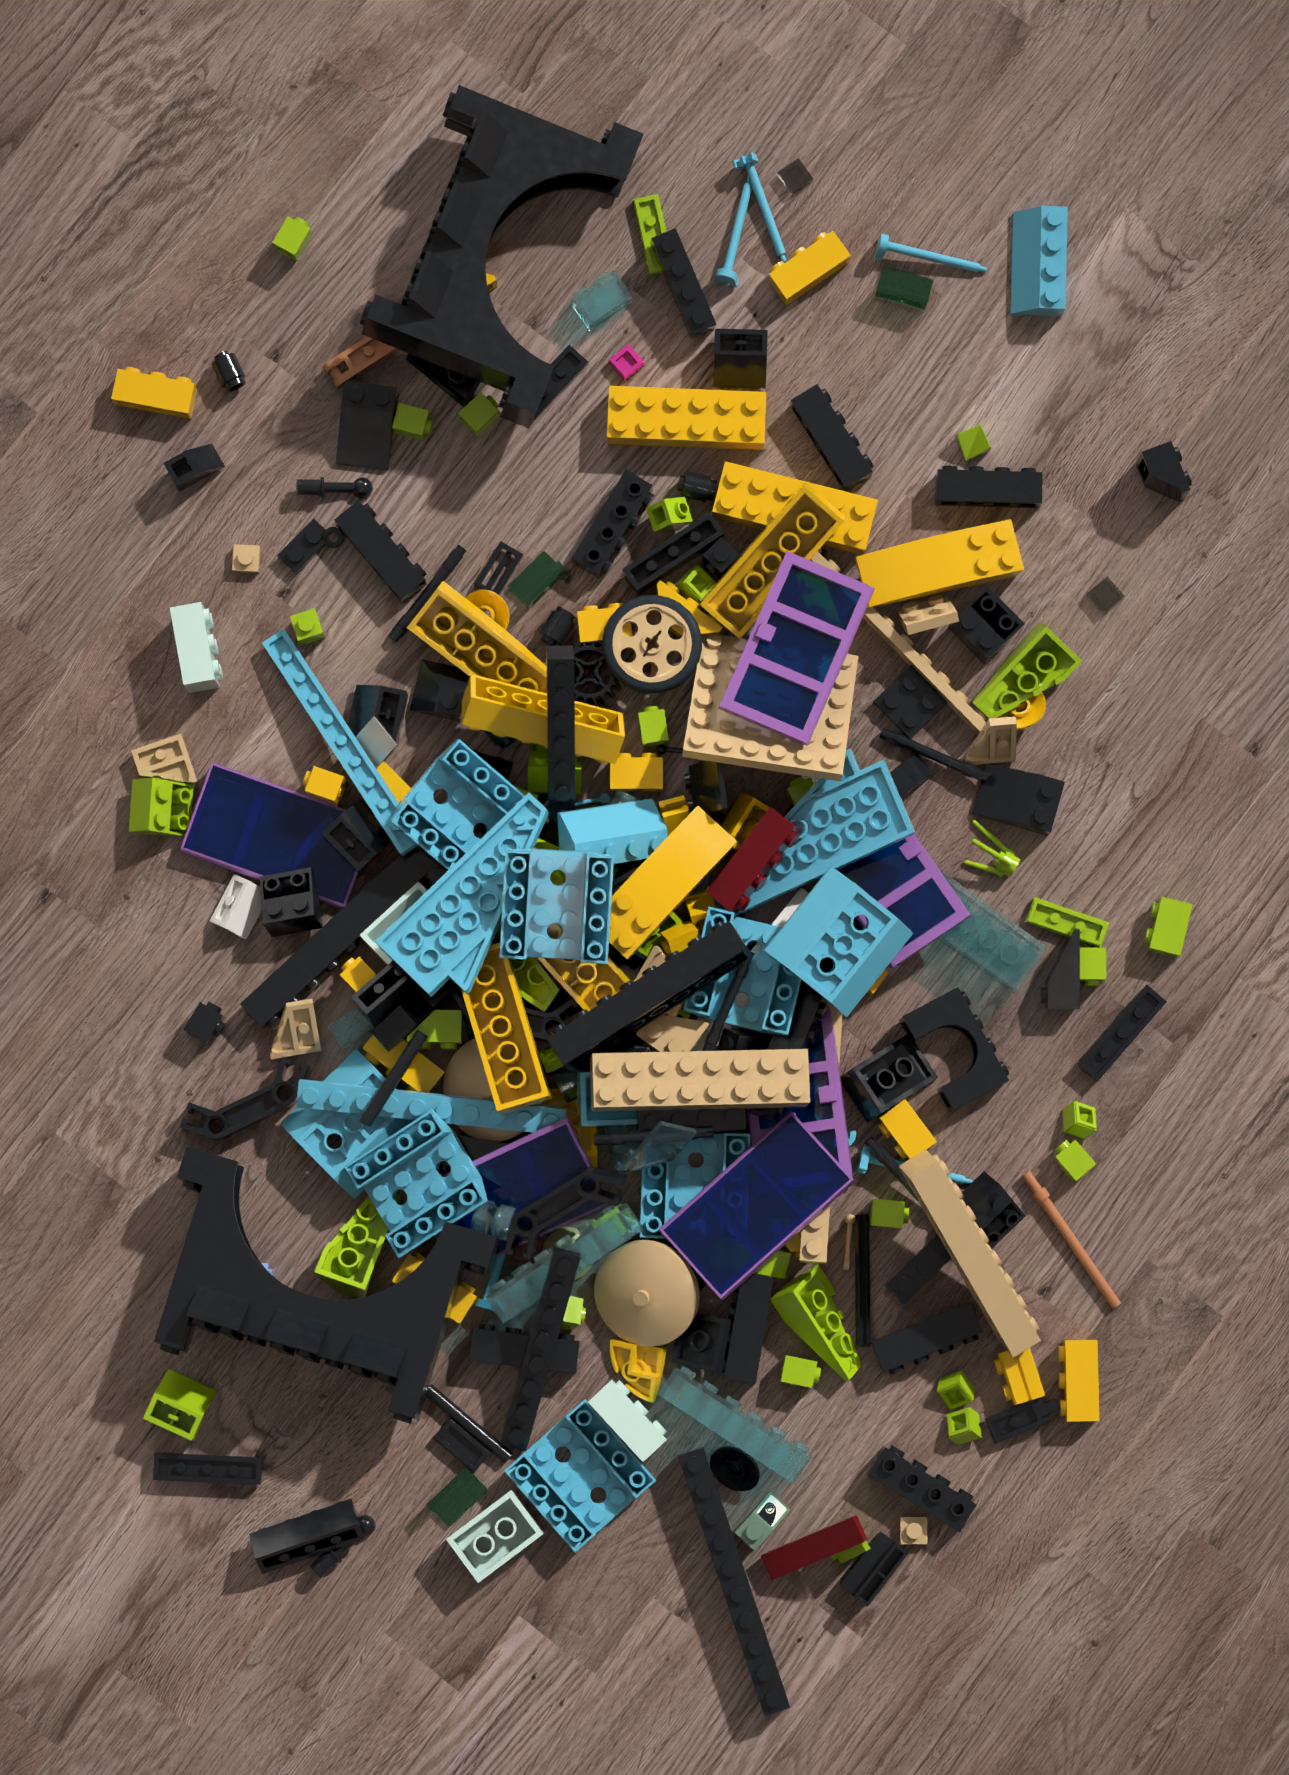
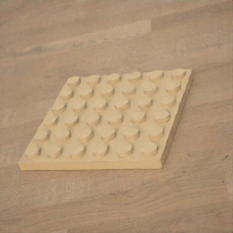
[682,634,858,781]

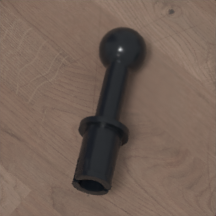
[296,477,373,498]
[310,1515,376,1578]

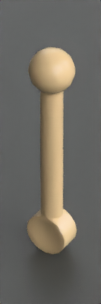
[843,1214,855,1270]

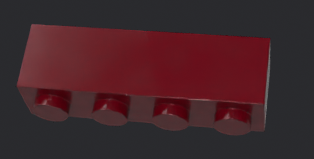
[706,807,801,914]

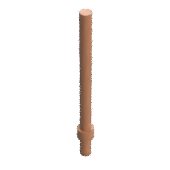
[1021,1170,1121,1309]

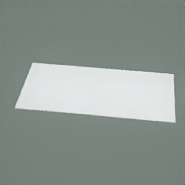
[356,716,397,768]

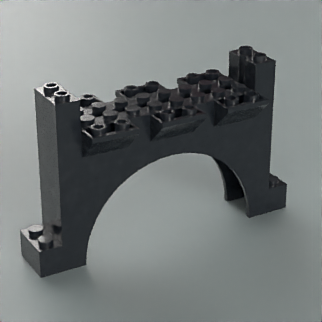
[360,85,644,428]
[154,1146,500,1424]

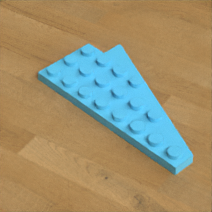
[713,749,916,916]
[375,793,549,997]

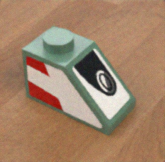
[734,1491,790,1551]

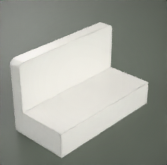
[210,874,262,939]

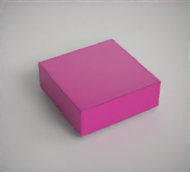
[608,344,645,381]

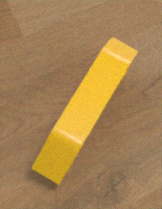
[658,795,716,936]

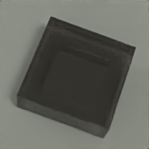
[777,158,813,196]
[1087,576,1124,614]

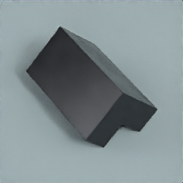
[839,1531,909,1607]

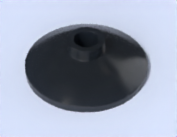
[710,1446,760,1491]

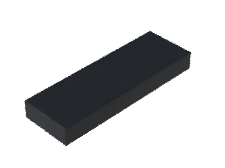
[534,345,588,420]

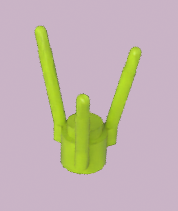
[964,820,1020,878]

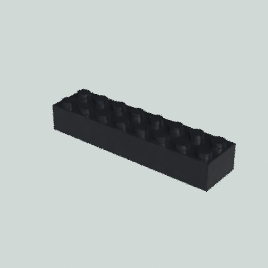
[547,921,753,1073]

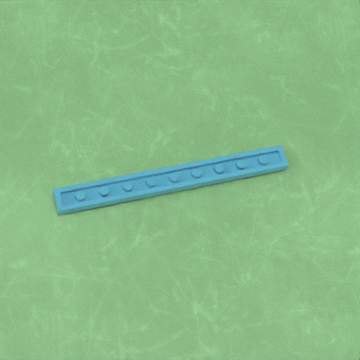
[262,629,419,856]
[296,1079,566,1136]

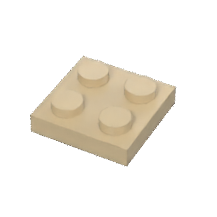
[896,595,959,635]

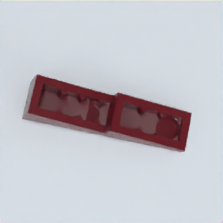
[761,1515,868,1580]

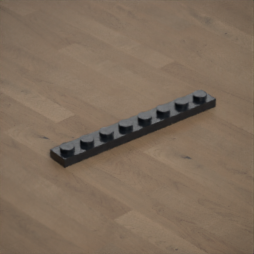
[500,1247,581,1451]

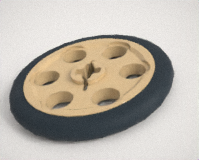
[602,595,702,694]

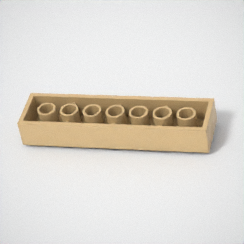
[590,1049,810,1112]
[898,1150,1041,1358]

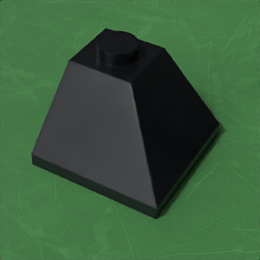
[410,659,470,722]

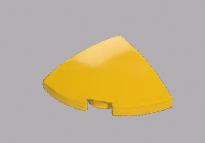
[610,1339,667,1403]

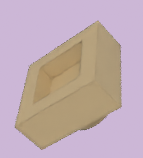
[232,544,261,573]
[900,1517,927,1544]

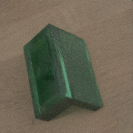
[875,266,933,310]
[508,551,566,610]
[426,1467,487,1526]

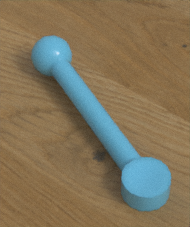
[575,793,610,806]

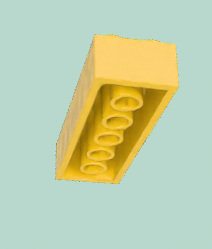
[607,386,766,450]
[712,461,878,555]
[700,482,845,639]
[462,674,625,764]
[461,942,552,1114]

